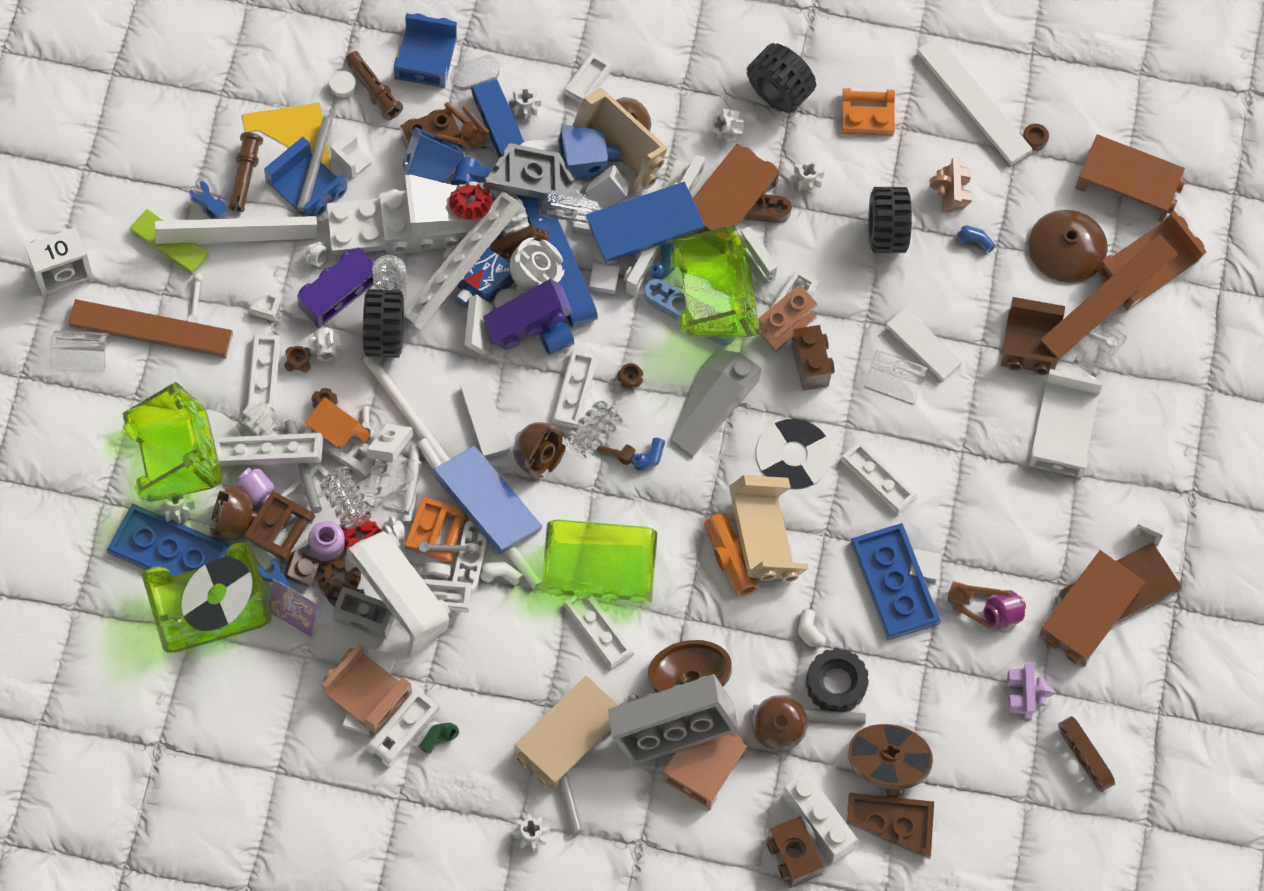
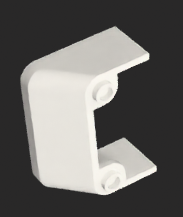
[345,531,451,655]

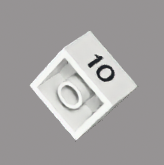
[25,227,93,296]

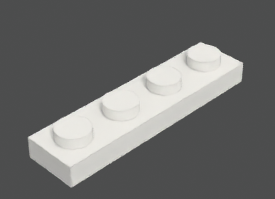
[212,433,324,467]

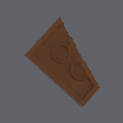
[846,793,934,859]

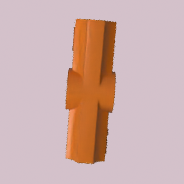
[704,513,759,596]

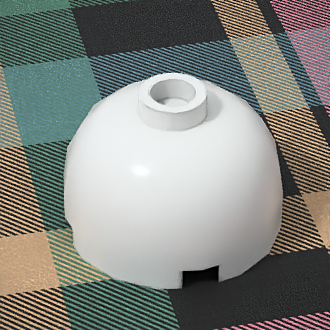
[509,238,564,291]

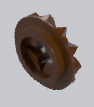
[316,556,361,597]

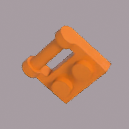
[842,88,895,135]
[405,497,468,564]

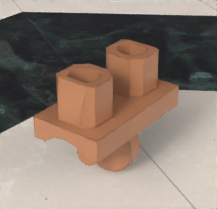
[929,158,972,212]

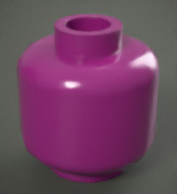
[983,590,1026,630]

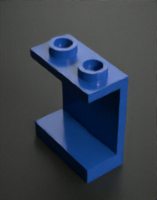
[394,13,458,88]
[264,136,347,217]

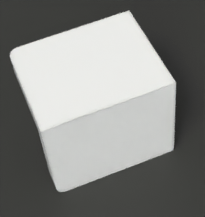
[330,131,371,179]
[586,165,630,208]

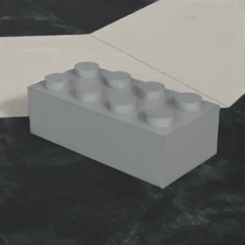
[608,674,738,766]

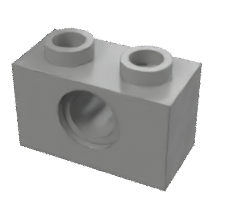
[333,587,395,640]

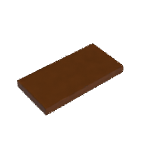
[1059,542,1182,625]

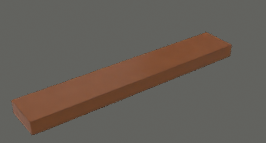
[1040,235,1178,360]
[68,299,233,358]

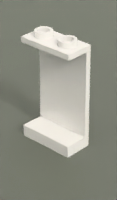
[1029,369,1103,479]

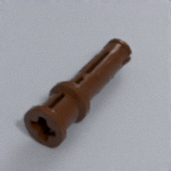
[345,51,403,120]
[228,132,264,212]

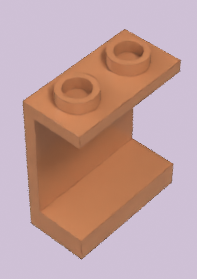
[758,284,818,352]
[322,643,412,734]
[662,734,747,810]

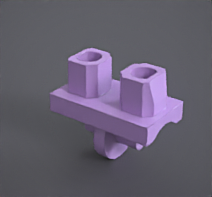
[1007,663,1053,720]

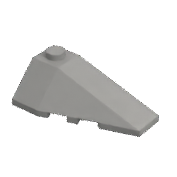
[671,348,761,458]

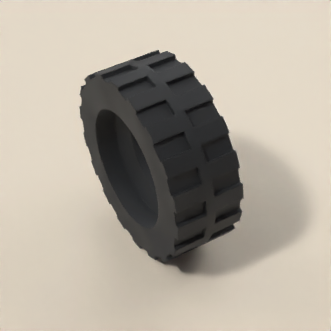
[805,648,869,712]

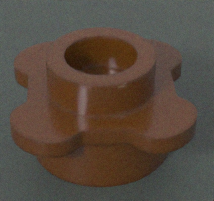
[284,346,312,373]

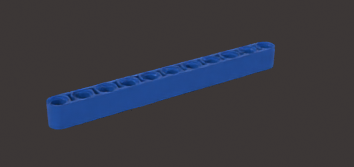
[471,78,598,328]

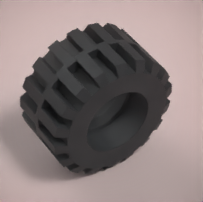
[746,43,817,113]
[868,187,912,253]
[363,289,404,358]

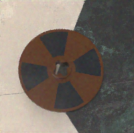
[848,724,933,789]

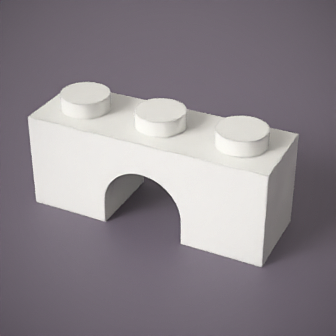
[782,771,858,865]

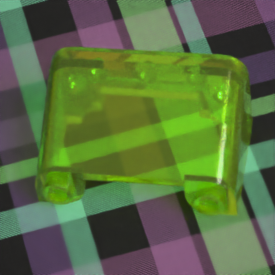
[671,224,759,337]
[122,382,223,502]
[141,541,272,653]

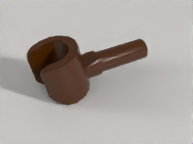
[597,444,636,465]

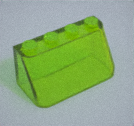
[541,519,658,604]

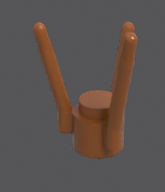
[436,103,489,149]
[947,581,1011,629]

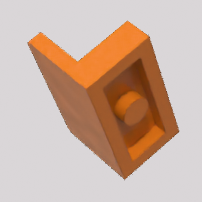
[305,397,371,449]

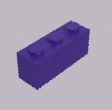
[297,247,380,328]
[483,278,573,350]

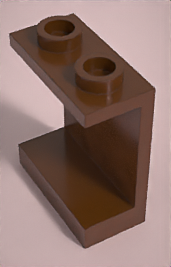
[1000,297,1065,375]

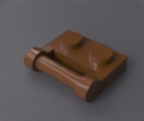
[244,490,316,563]

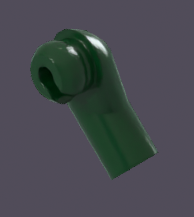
[418,723,459,754]

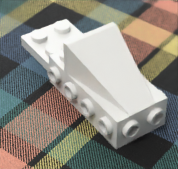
[327,175,493,255]

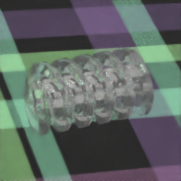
[372,255,408,301]
[564,400,623,459]
[320,466,371,529]

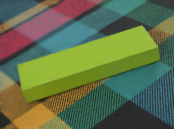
[130,209,209,275]

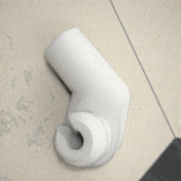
[480,562,523,586]
[798,609,826,648]

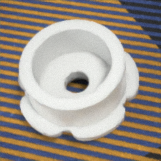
[305,242,329,267]

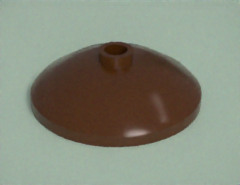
[1028,210,1108,282]
[648,640,732,693]

